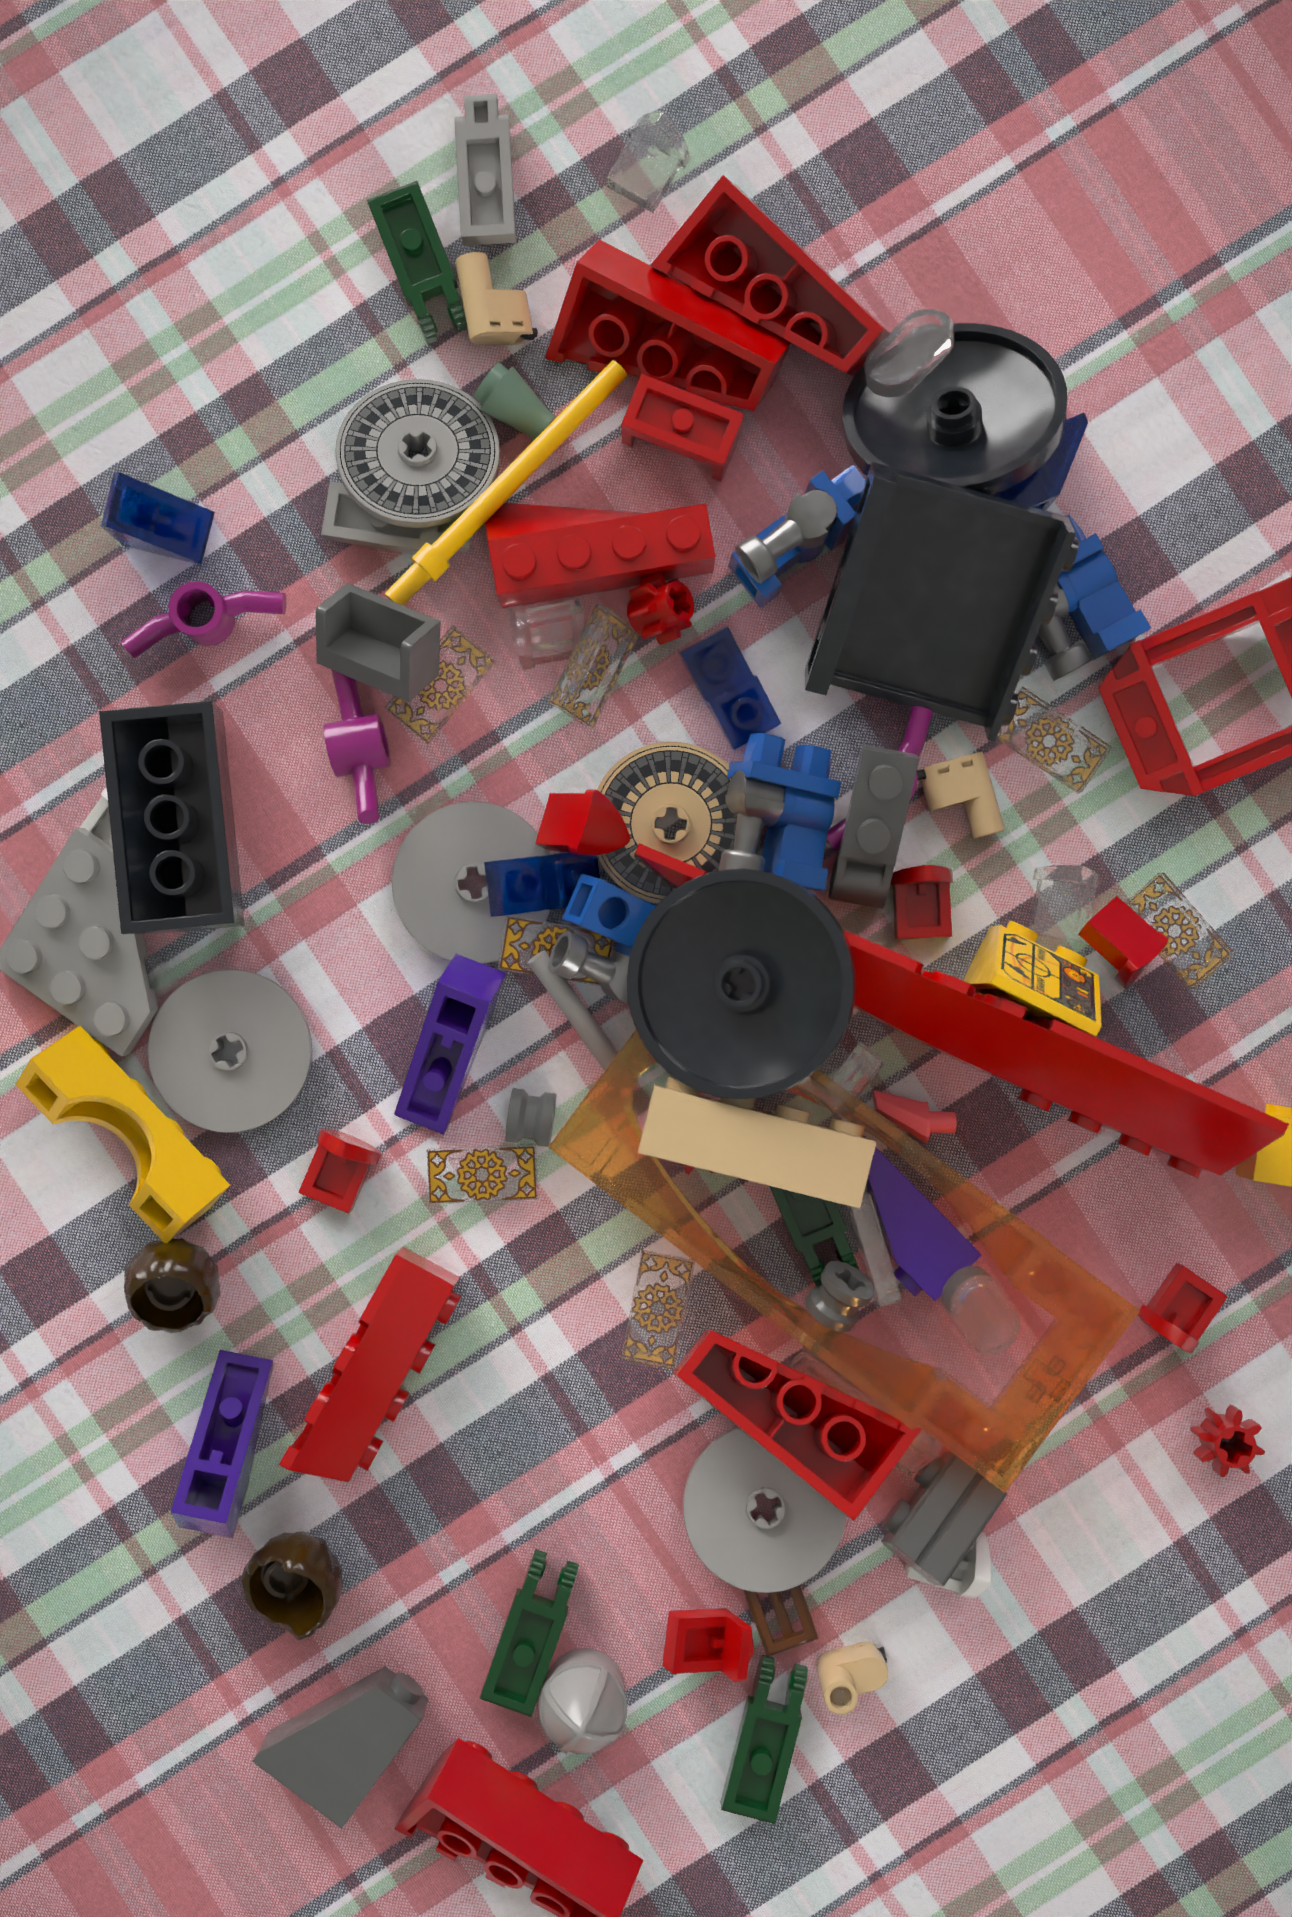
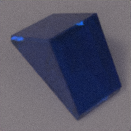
[101,472,215,564]

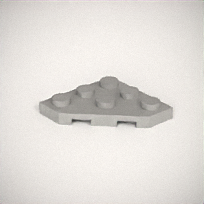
[0,828,159,1057]

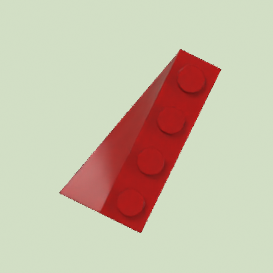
[651,175,892,376]
[545,240,791,411]
[486,503,716,609]
[279,1247,462,1482]
[672,1330,922,1521]
[394,1738,644,1917]

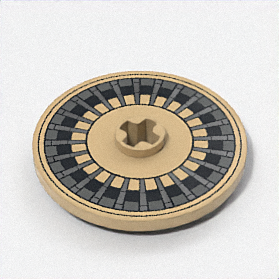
[597,742,737,904]

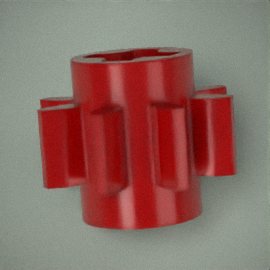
[627,572,694,645]
[1190,1404,1265,1478]

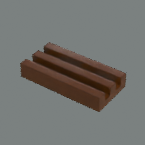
[744,1585,818,1657]

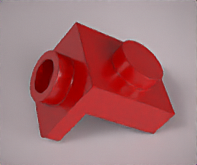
[662,1608,754,1682]

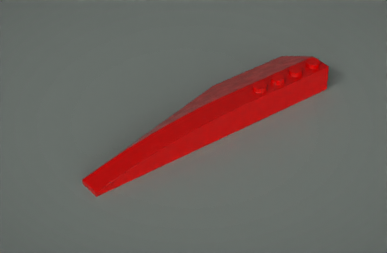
[634,843,1289,1179]

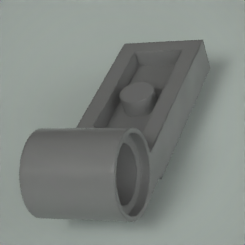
[828,744,919,909]

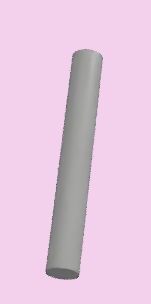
[527,950,638,1094]

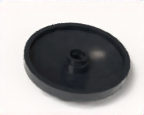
[842,323,1067,495]
[627,869,857,1099]

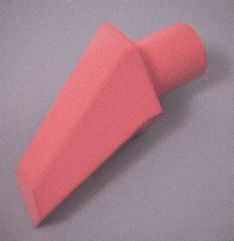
[872,1090,957,1143]

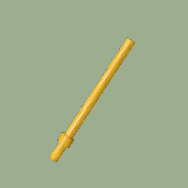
[384,360,627,606]

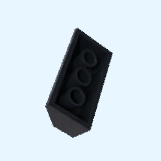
[99,701,245,935]

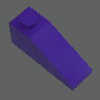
[394,953,506,1135]
[863,1135,982,1301]
[170,1350,274,1538]

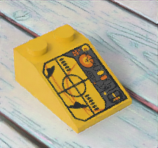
[963,921,1101,1037]

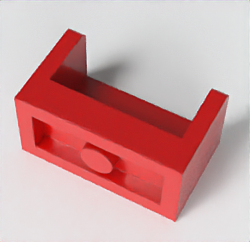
[621,373,744,482]

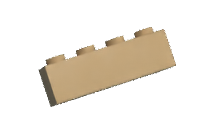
[638,1077,876,1209]

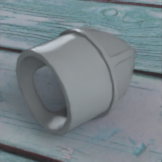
[539,1648,627,1754]

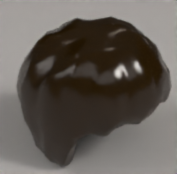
[124,1238,221,1333]
[241,1531,343,1640]

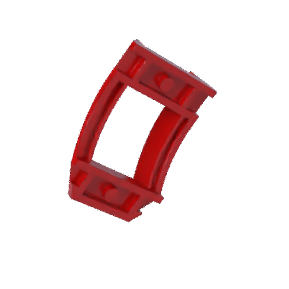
[1098,576,1292,797]

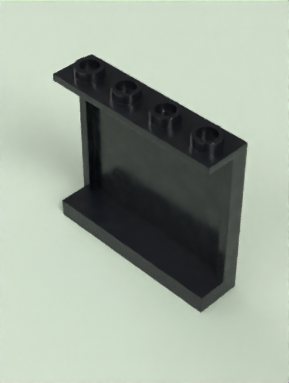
[805,462,1079,742]

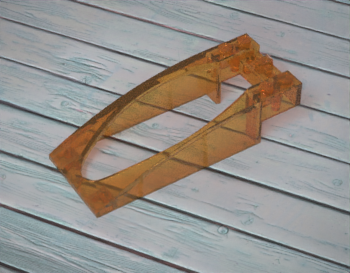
[548,1030,1140,1493]

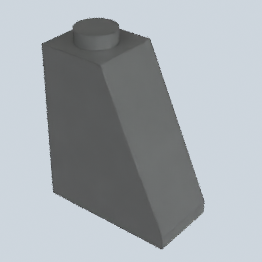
[252,1666,428,1829]

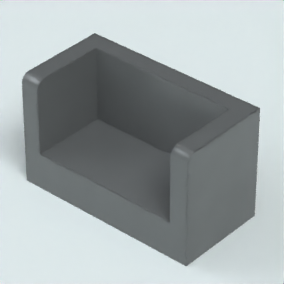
[315,583,441,702]

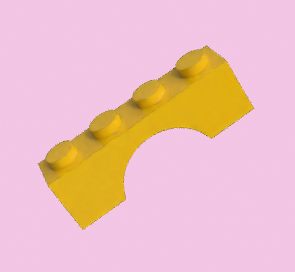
[15,1026,230,1244]

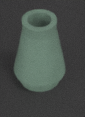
[473,362,556,440]

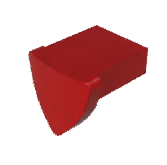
[535,789,630,856]
[890,865,953,939]
[1078,896,1169,990]
[298,1128,382,1214]
[1136,1262,1228,1353]

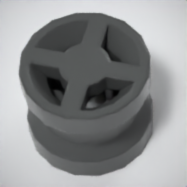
[505,1088,557,1147]
[805,1261,875,1332]

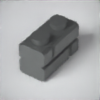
[881,1451,1007,1587]

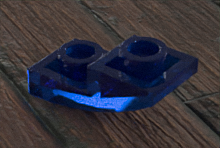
[678,626,781,750]
[484,852,600,917]

